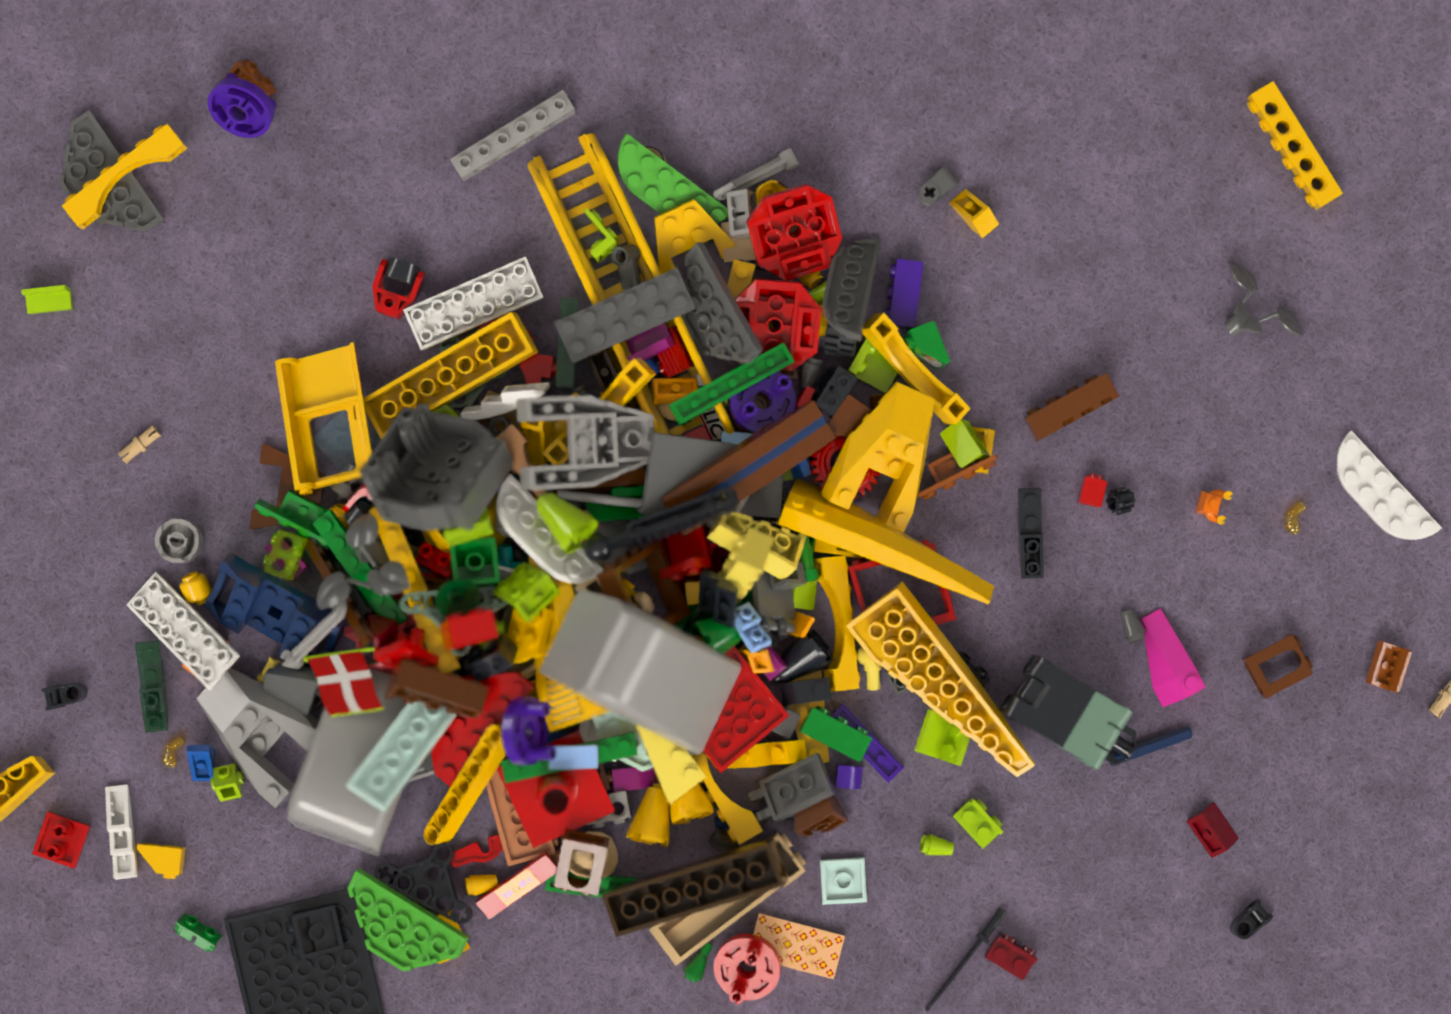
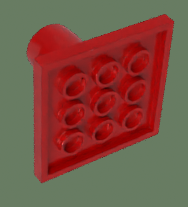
[497,729,615,848]

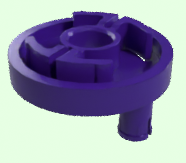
[207,73,277,138]
[728,371,796,433]
[502,697,556,765]

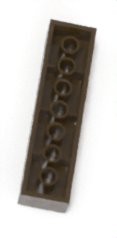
[601,837,788,937]

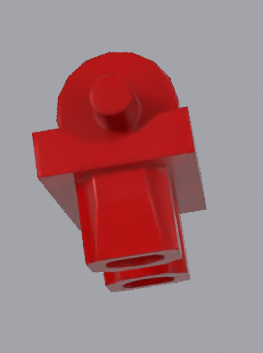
[415,542,452,580]

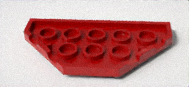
[431,671,535,787]

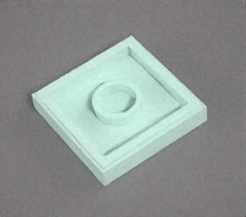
[820,857,867,905]

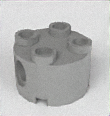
[155,519,204,563]

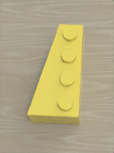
[707,512,807,580]
[718,527,774,604]
[635,724,706,804]

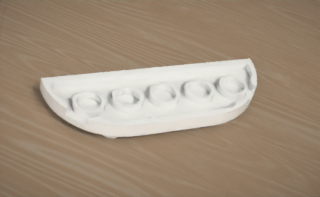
[1336,431,1442,540]
[496,474,603,584]

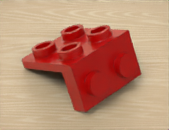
[659,526,712,582]

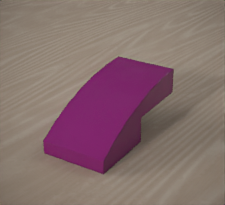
[612,767,659,792]

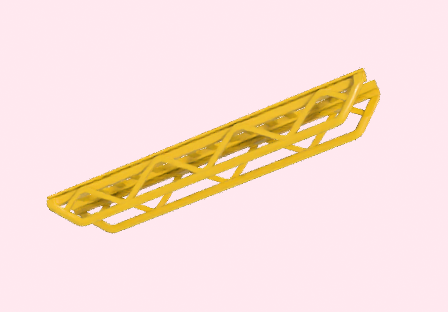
[528,133,735,436]

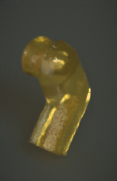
[1284,501,1306,535]
[161,735,186,768]

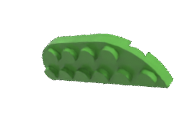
[617,132,728,224]

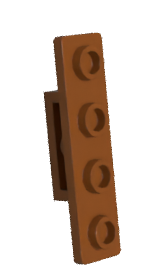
[917,453,999,500]

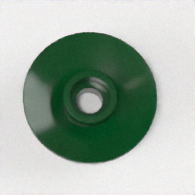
[435,578,480,617]

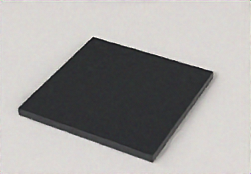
[224,888,385,1014]

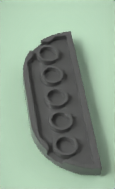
[823,238,881,341]

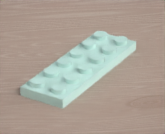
[346,702,457,812]

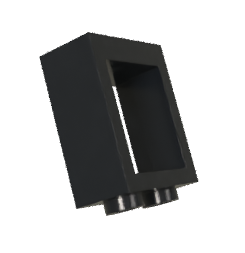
[810,366,857,416]

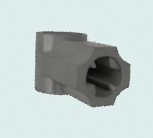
[611,244,641,290]

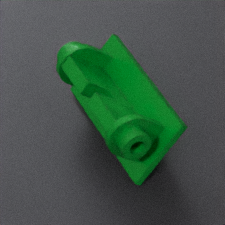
[174,913,222,952]

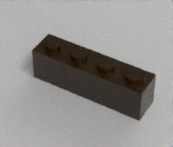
[587,347,640,409]

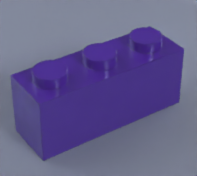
[885,259,924,329]

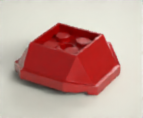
[746,184,842,281]
[735,279,821,371]

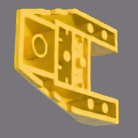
[820,382,935,533]

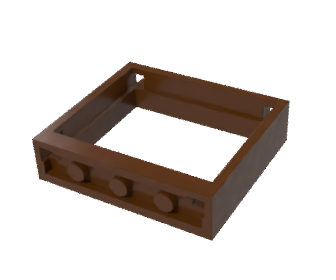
[596,541,691,626]

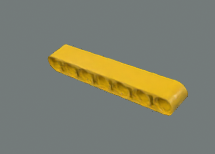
[424,724,506,845]

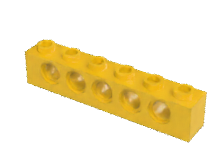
[1247,81,1343,210]

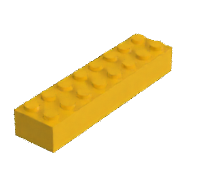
[364,312,538,439]

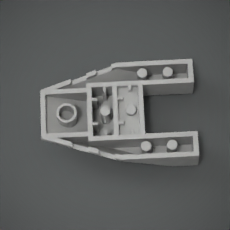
[516,395,654,490]
[197,668,319,808]

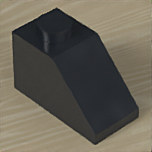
[780,677,832,706]

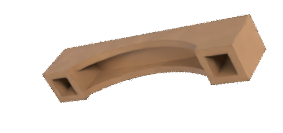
[496,424,602,545]

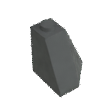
[262,663,322,716]

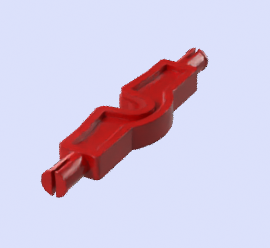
[443,834,503,868]

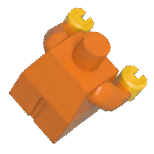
[1195,489,1233,525]

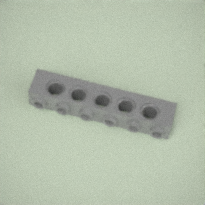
[450,90,576,182]

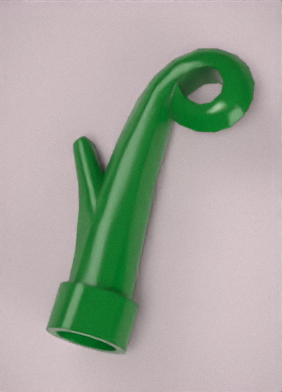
[787,528,819,582]

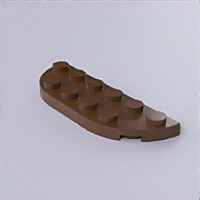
[303,538,373,646]

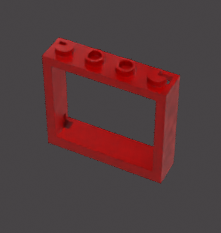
[848,540,956,625]

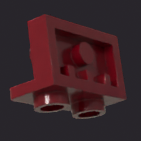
[985,934,1038,980]

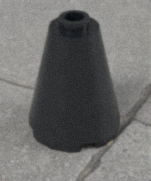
[775,629,835,683]

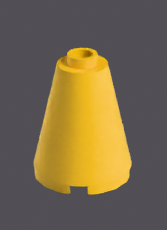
[670,782,714,825]
[626,784,670,847]

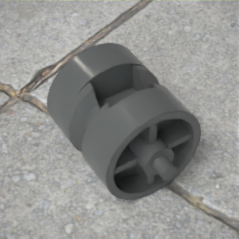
[331,462,364,502]

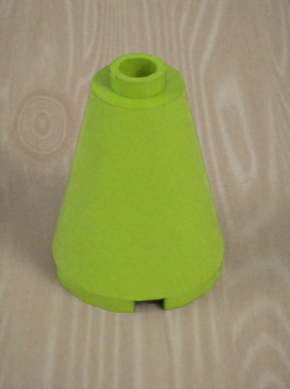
[536,493,598,554]

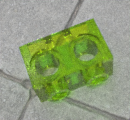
[263,529,308,581]

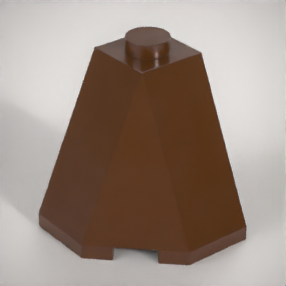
[826,393,873,437]
[794,795,849,838]

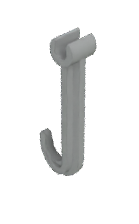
[713,148,799,201]
[280,601,347,670]

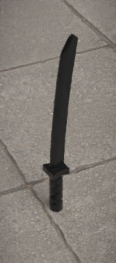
[925,909,1006,1011]

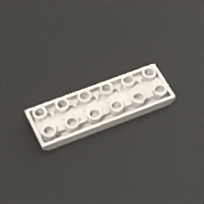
[403,256,543,351]
[127,572,240,690]

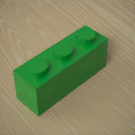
[799,705,872,762]

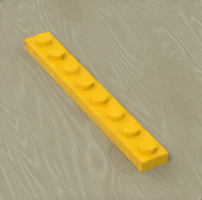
[369,508,461,674]

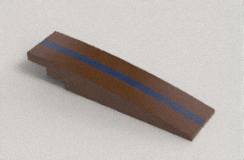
[660,400,836,536]

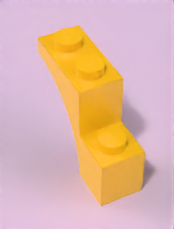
[728,739,806,768]

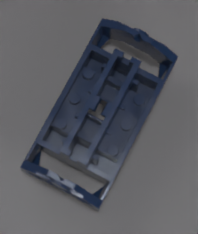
[204,552,347,668]

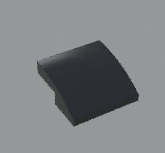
[698,569,738,629]

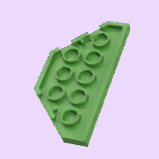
[347,868,470,972]

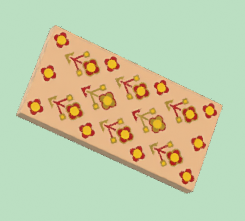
[753,913,845,979]

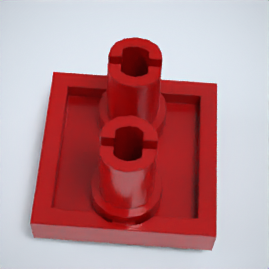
[373,627,439,669]
[32,811,91,869]

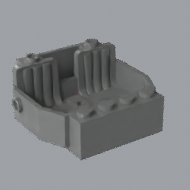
[359,403,514,531]

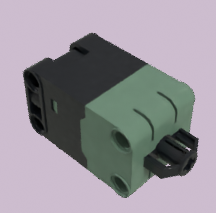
[999,654,1137,770]

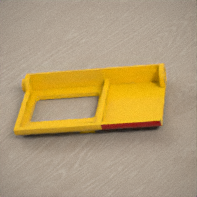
[275,342,372,495]

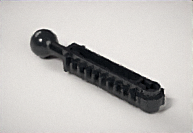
[584,487,741,563]

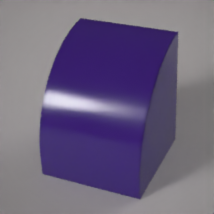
[835,764,863,789]

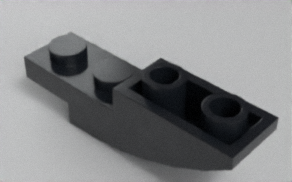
[1017,487,1044,579]

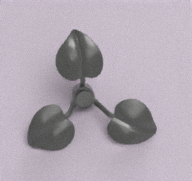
[1225,261,1303,337]
[317,513,411,609]

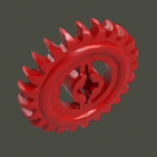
[809,435,881,500]

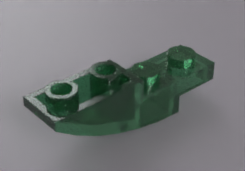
[135,640,168,733]

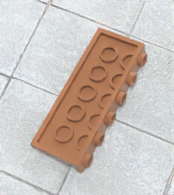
[486,744,559,866]

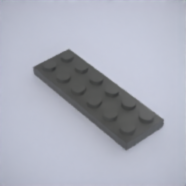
[554,268,696,364]

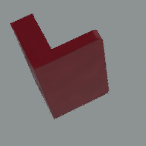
[1186,802,1239,858]

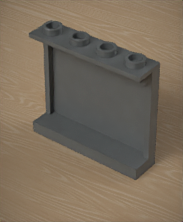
[636,432,738,527]

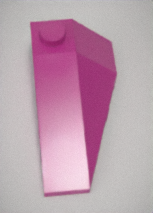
[1141,608,1206,707]

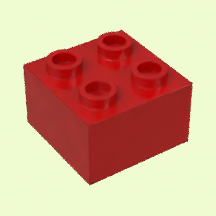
[440,607,499,651]

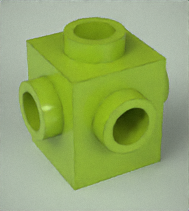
[210,763,245,802]

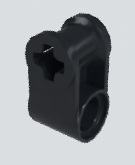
[41,683,87,711]
[1230,899,1273,939]

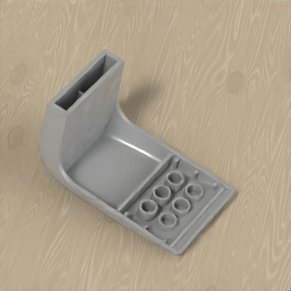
[539,589,741,755]
[287,668,407,857]

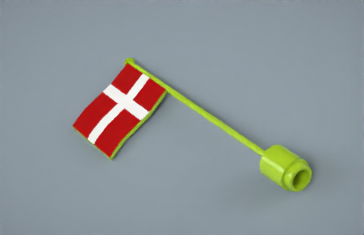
[303,619,507,717]

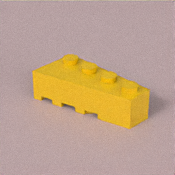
[0,756,55,822]

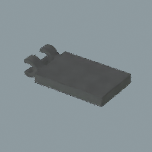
[752,570,796,635]
[748,753,835,825]

